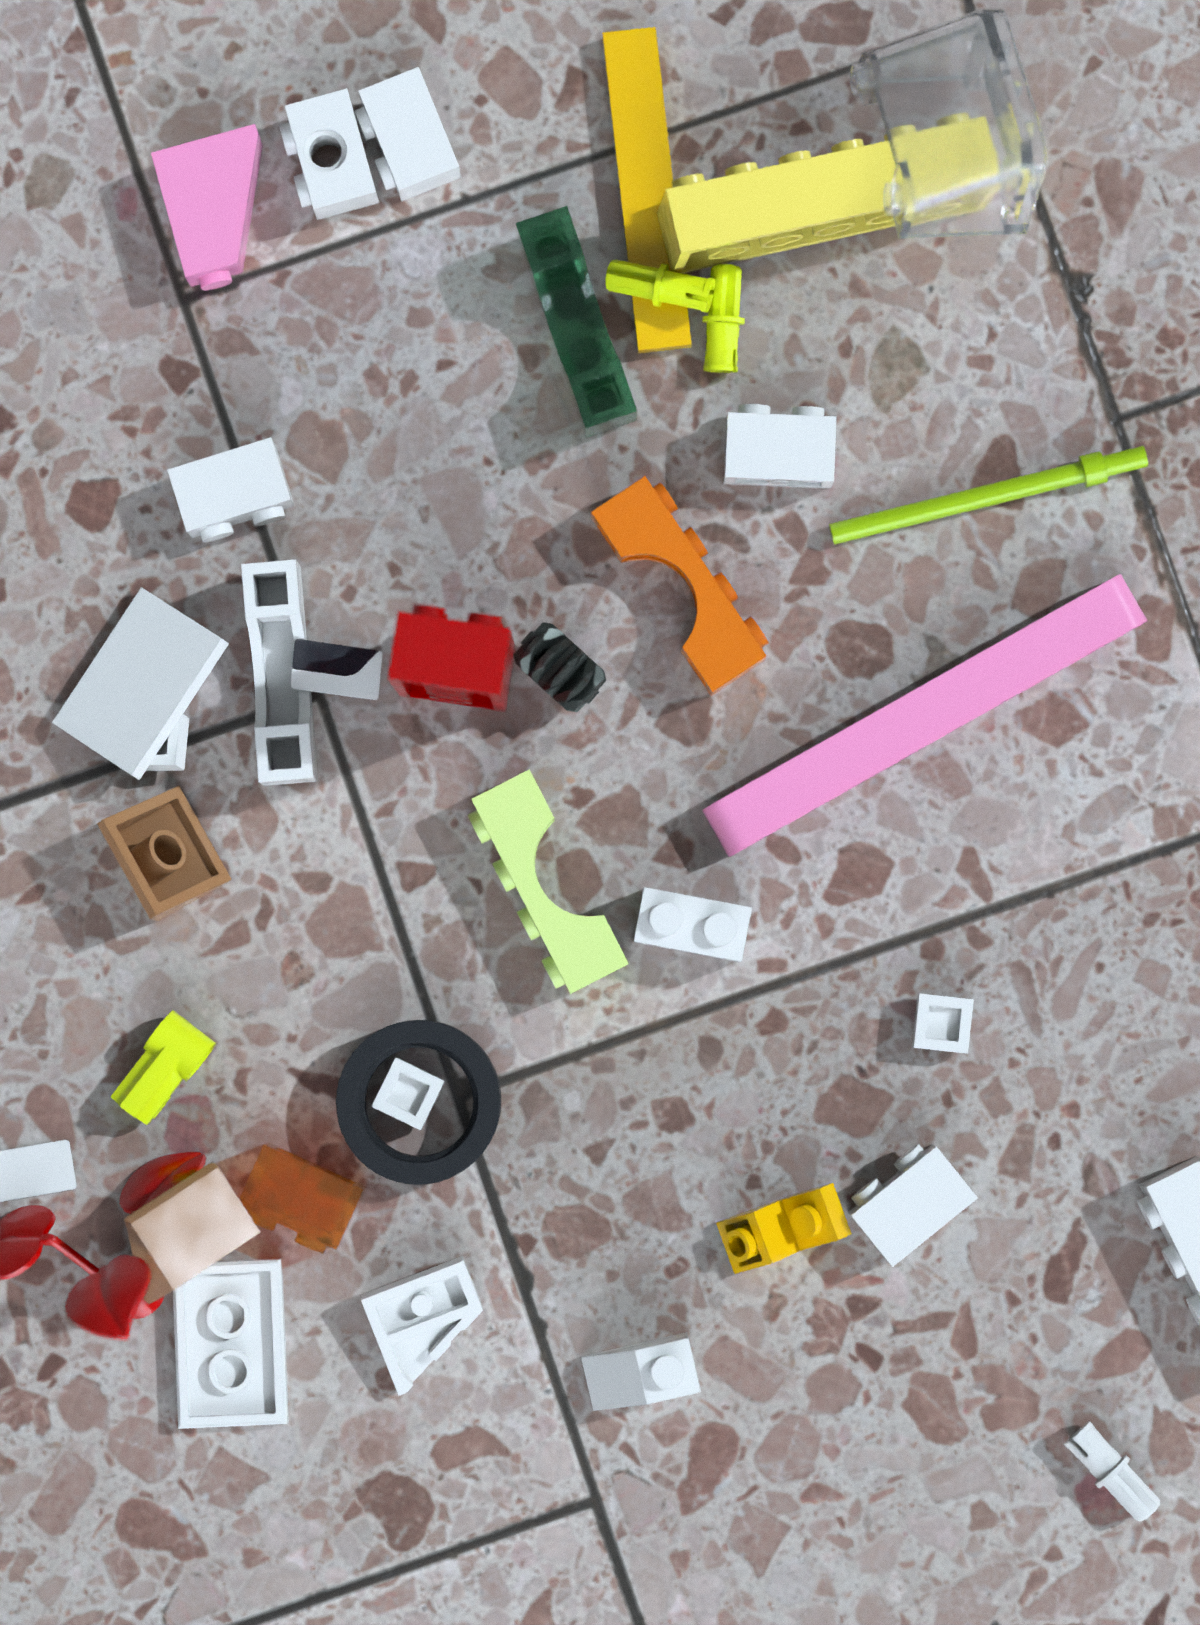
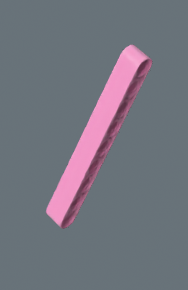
[702,574,1148,857]

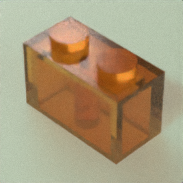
[239,1142,367,1254]

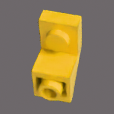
[716,1183,852,1274]

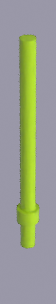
[829,446,1148,545]

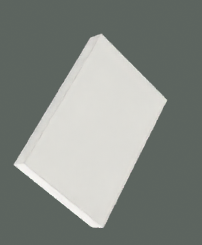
[52,587,229,780]
[173,1258,289,1429]

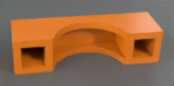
[591,476,769,696]

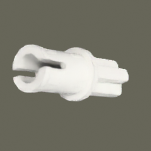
[1064,1421,1160,1522]

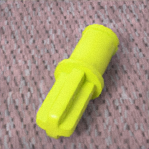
[605,259,715,313]
[702,264,745,373]

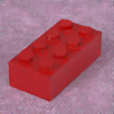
[388,604,516,712]

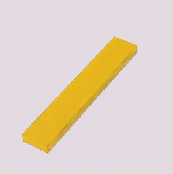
[602,27,692,354]

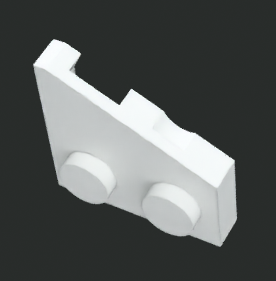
[361,1256,483,1396]

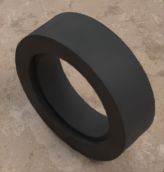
[336,1020,502,1185]

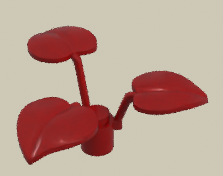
[0,1152,207,1341]

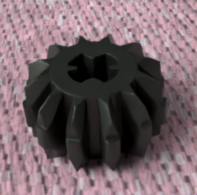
[513,622,606,712]

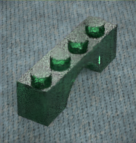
[515,206,637,438]

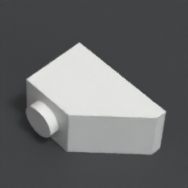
[581,1332,701,1411]

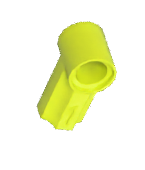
[110,1010,216,1125]

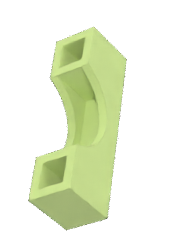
[467,769,629,994]

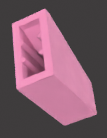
[151,124,263,290]

